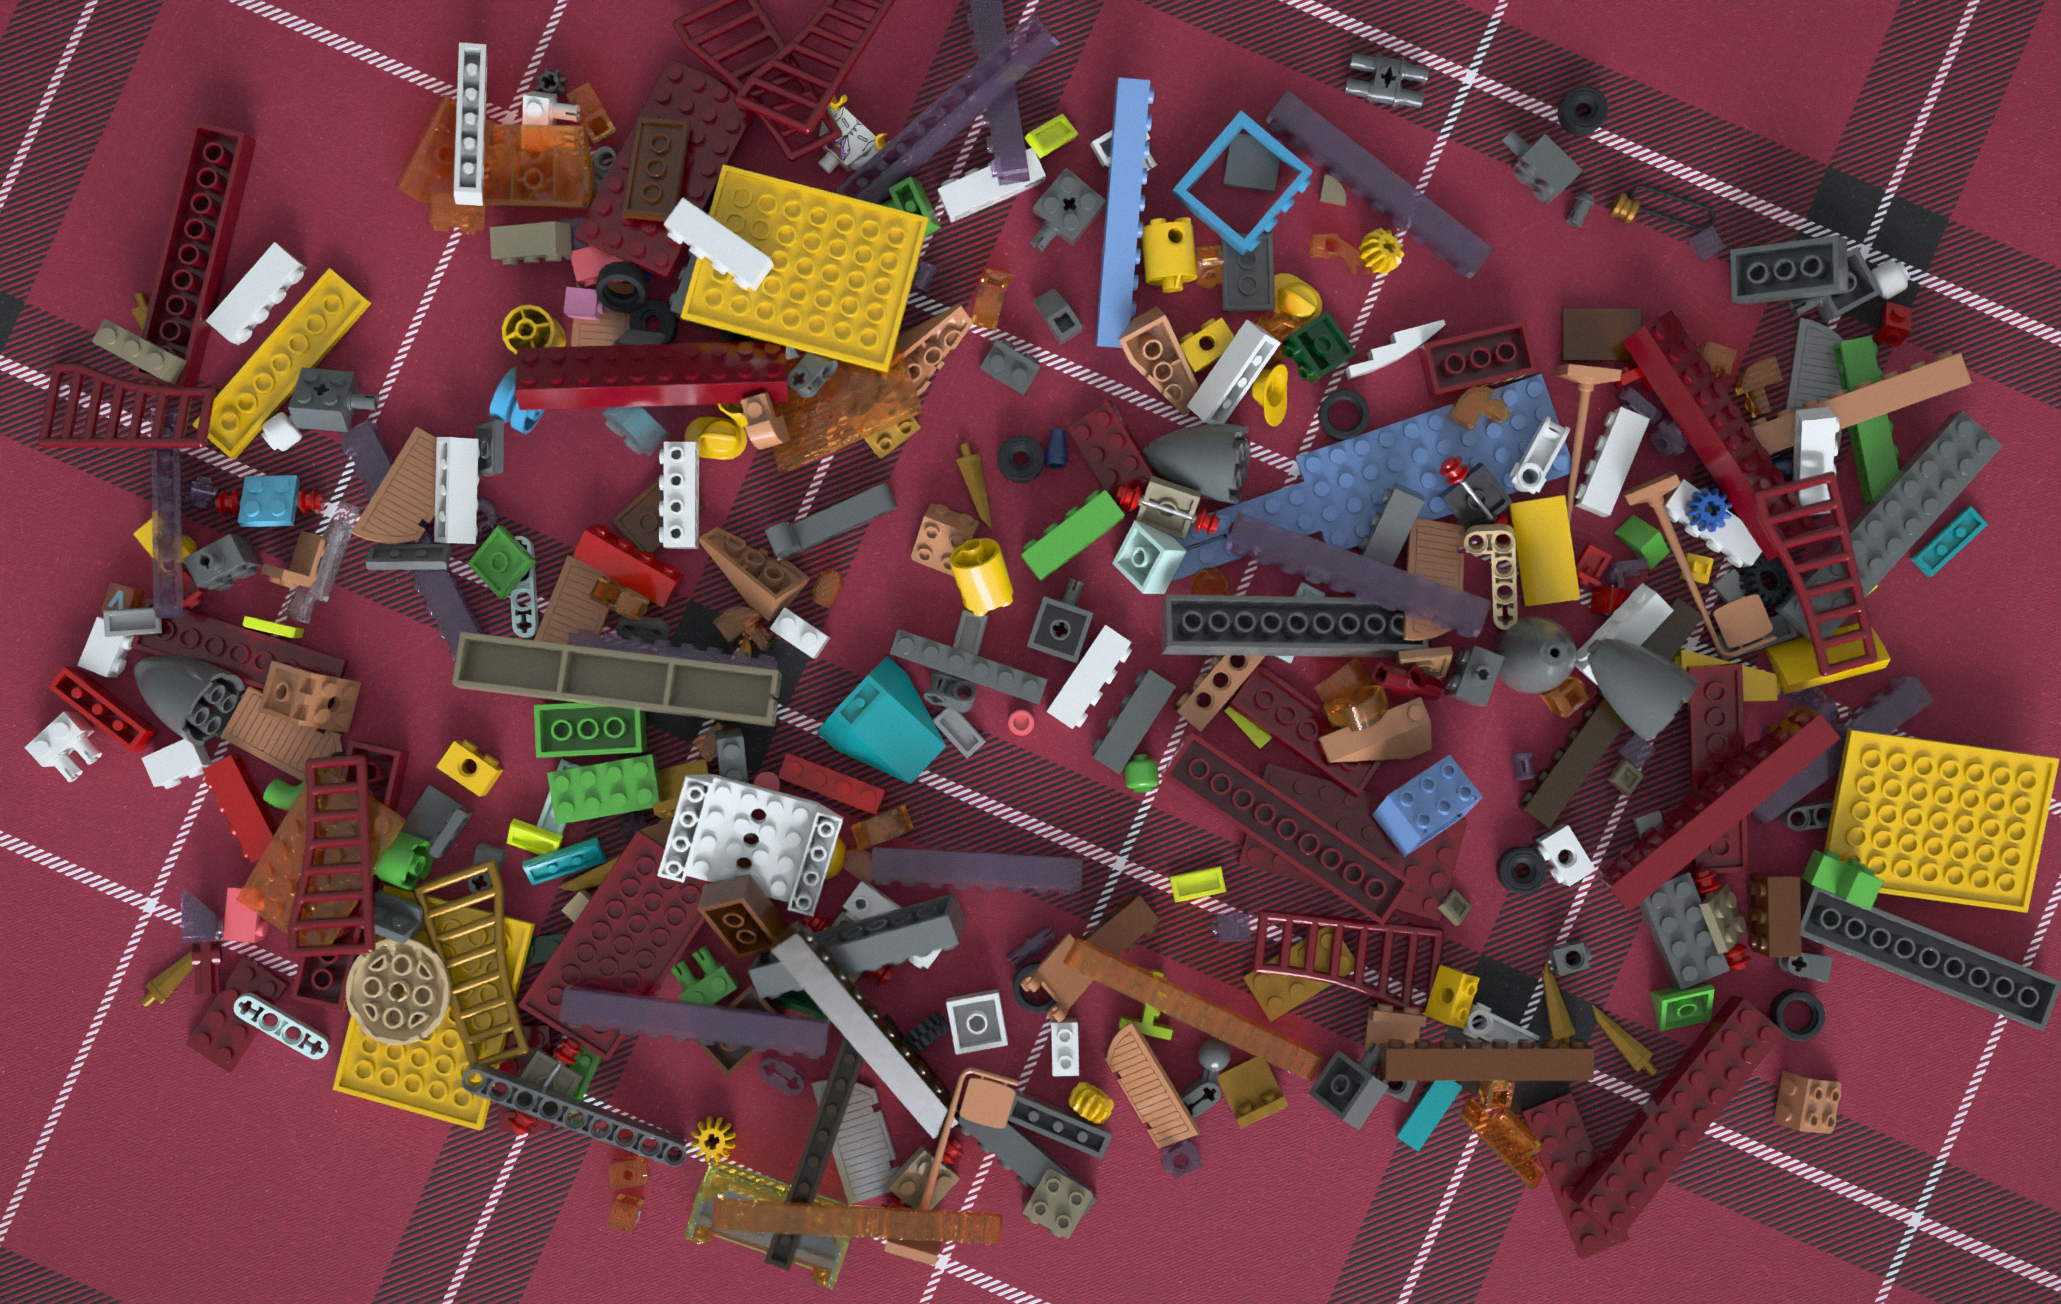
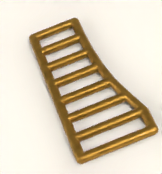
[413,859,530,1067]

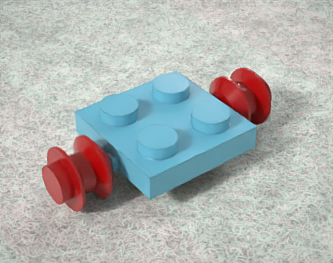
[215,475,325,527]

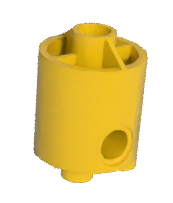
[1141,217,1198,292]
[502,305,566,355]
[949,538,1013,616]

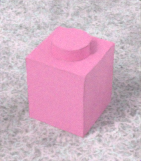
[563,287,606,321]

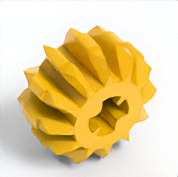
[1359,228,1405,274]
[1068,1082,1114,1124]
[691,1116,736,1162]

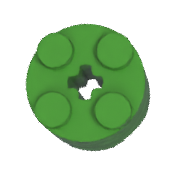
[373,831,434,891]

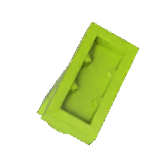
[1118,968,1173,1040]

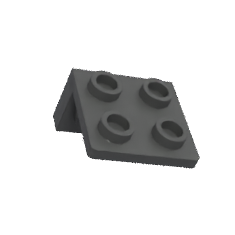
[401,785,474,858]

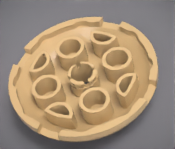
[346,939,451,1045]

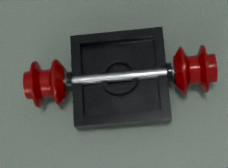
[1439,456,1514,542]

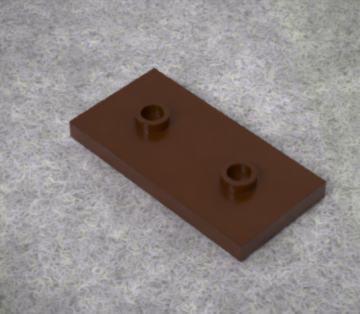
[622,116,691,222]

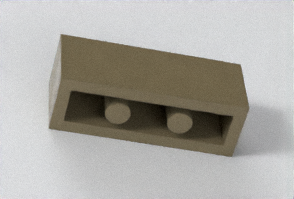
[490,221,572,265]
[92,319,187,384]

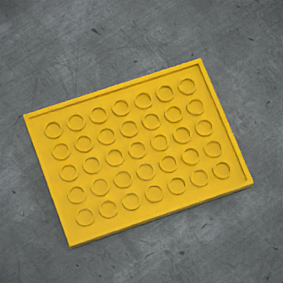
[681,165,929,372]
[1824,729,2059,913]
[332,885,535,1130]

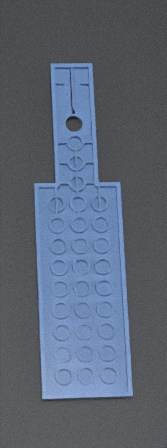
[1168,374,1572,581]

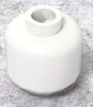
[1871,260,1911,299]
[261,412,302,451]

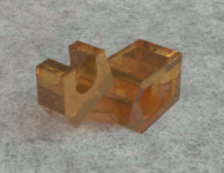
[1309,234,1371,275]

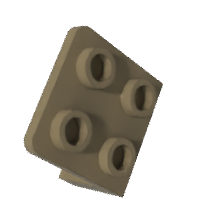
[1022,1168,1093,1239]

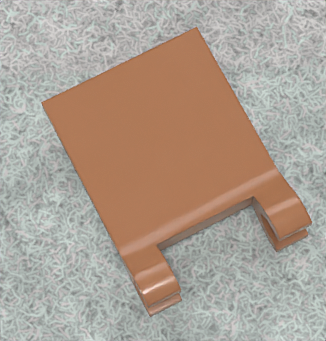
[1020,934,1101,1022]

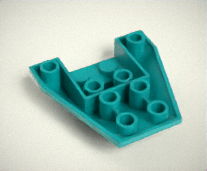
[817,656,946,784]

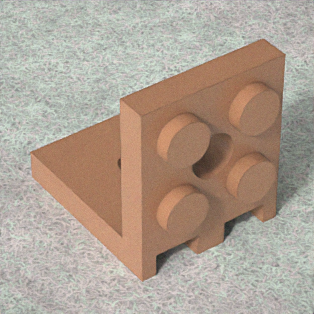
[258,661,362,733]

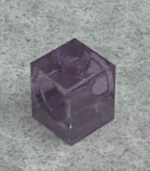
[1211,912,1251,942]
[1161,1137,1203,1179]

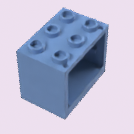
[1372,754,1482,857]

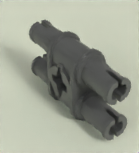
[1344,53,1429,109]

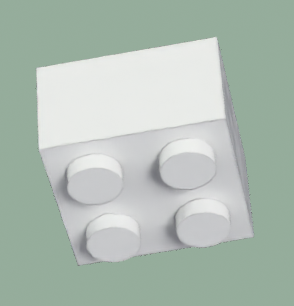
[946,989,1008,1055]

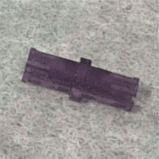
[1005,924,1057,969]

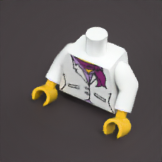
[818,95,895,174]

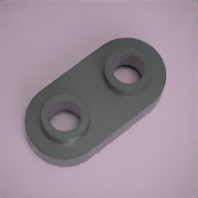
[616,614,670,644]

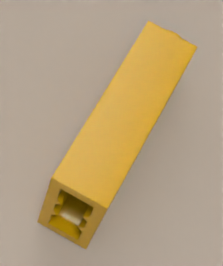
[1674,650,1780,703]

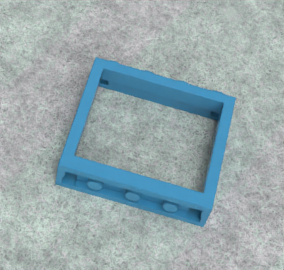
[1172,111,1313,256]

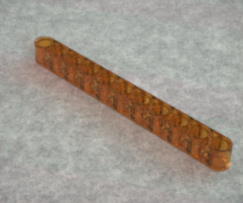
[1063,938,1324,1081]
[711,1199,1002,1244]

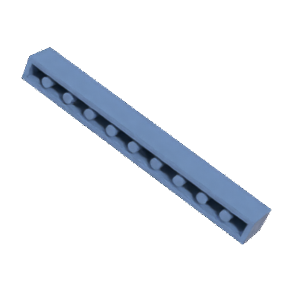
[1095,78,1154,348]

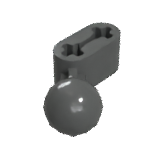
[1178,1038,1230,1119]

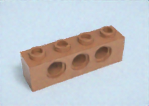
[1175,655,1265,732]

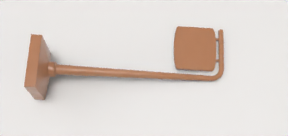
[1509,364,1621,541]
[1622,471,1777,657]
[884,1068,1018,1266]

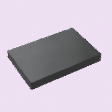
[1220,233,1275,313]

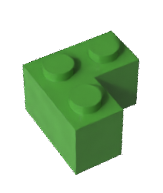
[1801,849,1884,910]

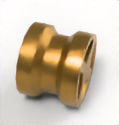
[1609,192,1641,225]

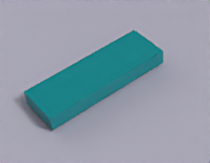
[1910,505,1988,577]
[522,838,607,885]
[1395,1081,1462,1152]

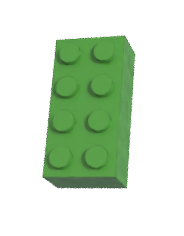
[1021,490,1124,583]
[534,703,647,758]
[547,754,662,825]

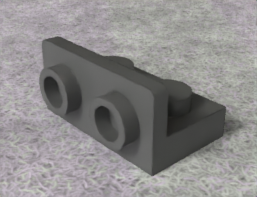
[980,339,1040,396]
[361,890,423,944]

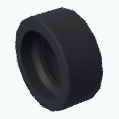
[596,261,648,312]
[1318,389,1370,441]
[1012,961,1057,1013]
[1769,989,1825,1041]

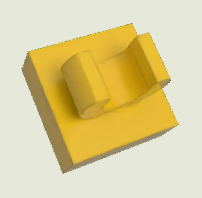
[1680,553,1714,585]

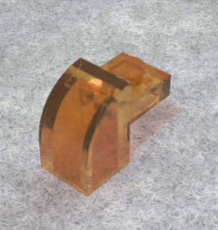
[565,81,617,144]
[972,268,1012,331]
[1254,311,1301,369]
[1734,356,1783,418]
[1446,387,1512,430]
[713,607,772,651]
[1323,685,1390,732]
[851,805,914,850]

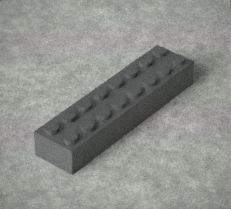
[749,893,966,999]

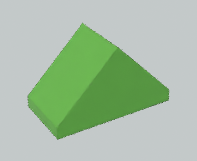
[1614,515,1670,570]

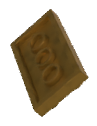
[1242,926,1355,1022]

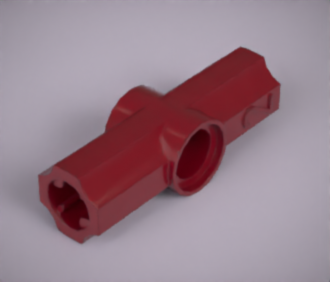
[1372,662,1444,701]
[192,914,222,995]

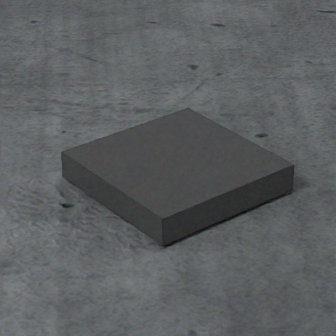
[1223,133,1283,194]
[476,419,504,477]

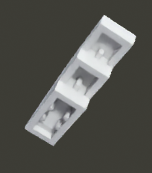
[1345,320,1446,380]

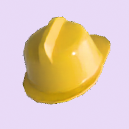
[1274,273,1322,326]
[1252,364,1288,426]
[685,417,747,460]

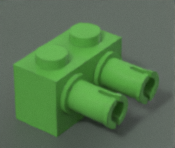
[881,176,941,237]
[671,946,741,1017]

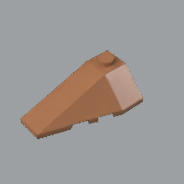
[875,304,973,406]
[1118,306,1199,415]
[699,527,810,621]
[1318,697,1431,763]

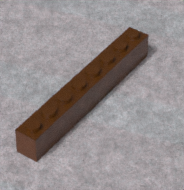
[1379,1039,1595,1081]

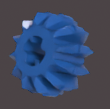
[1684,487,1732,532]

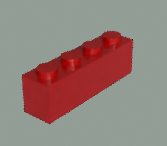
[573,524,685,608]
[48,666,159,752]
[777,752,887,815]
[203,754,288,863]

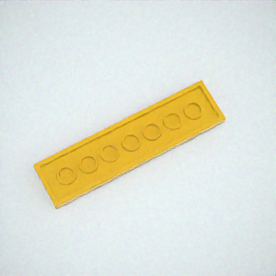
[192,268,372,460]

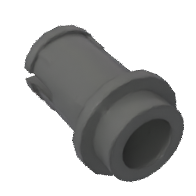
[1566,192,1594,228]

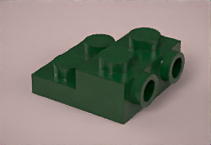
[1282,311,1357,385]

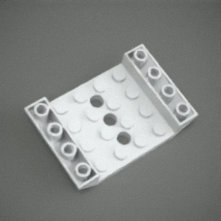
[658,774,843,916]

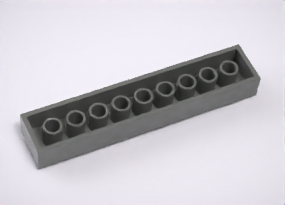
[1774,411,2003,643]
[1160,595,1428,657]
[1800,882,2061,1031]

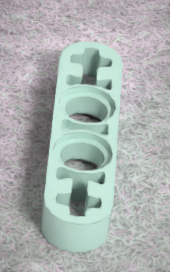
[510,536,539,638]
[234,993,330,1059]

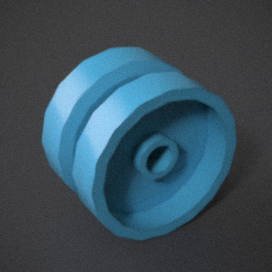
[489,366,545,434]

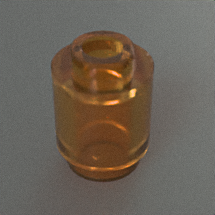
[811,568,845,609]

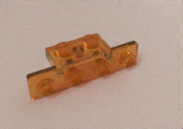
[1459,1098,1544,1190]

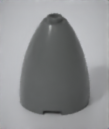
[1143,424,1250,504]
[1493,616,1577,694]
[1587,638,1699,740]
[134,655,245,746]

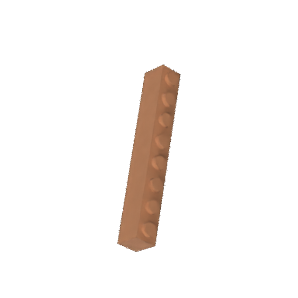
[1750,351,1972,454]

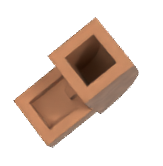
[740,392,791,450]

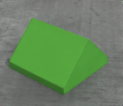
[1650,981,1714,1032]

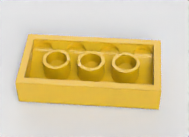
[1509,495,1580,606]
[1764,623,1891,694]

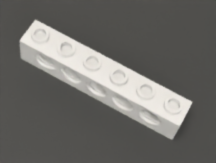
[454,42,488,205]

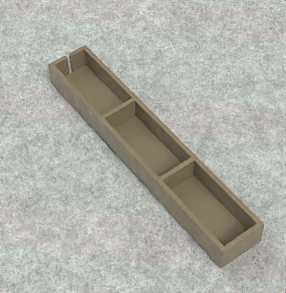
[452,632,782,727]

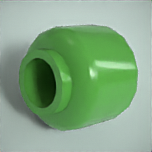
[1124,754,1159,793]

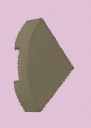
[1319,174,1346,206]

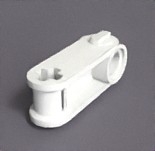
[1509,415,1570,494]
[1462,1002,1540,1043]

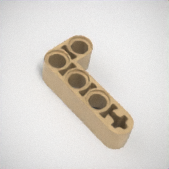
[1464,524,1518,630]

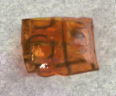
[1313,657,1385,727]

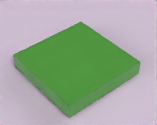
[467,525,536,599]

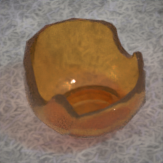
[1190,567,1230,596]

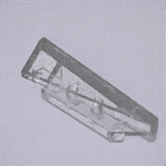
[282,502,360,623]

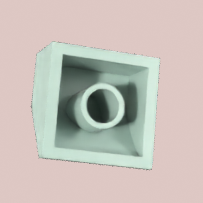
[1112,520,1187,594]

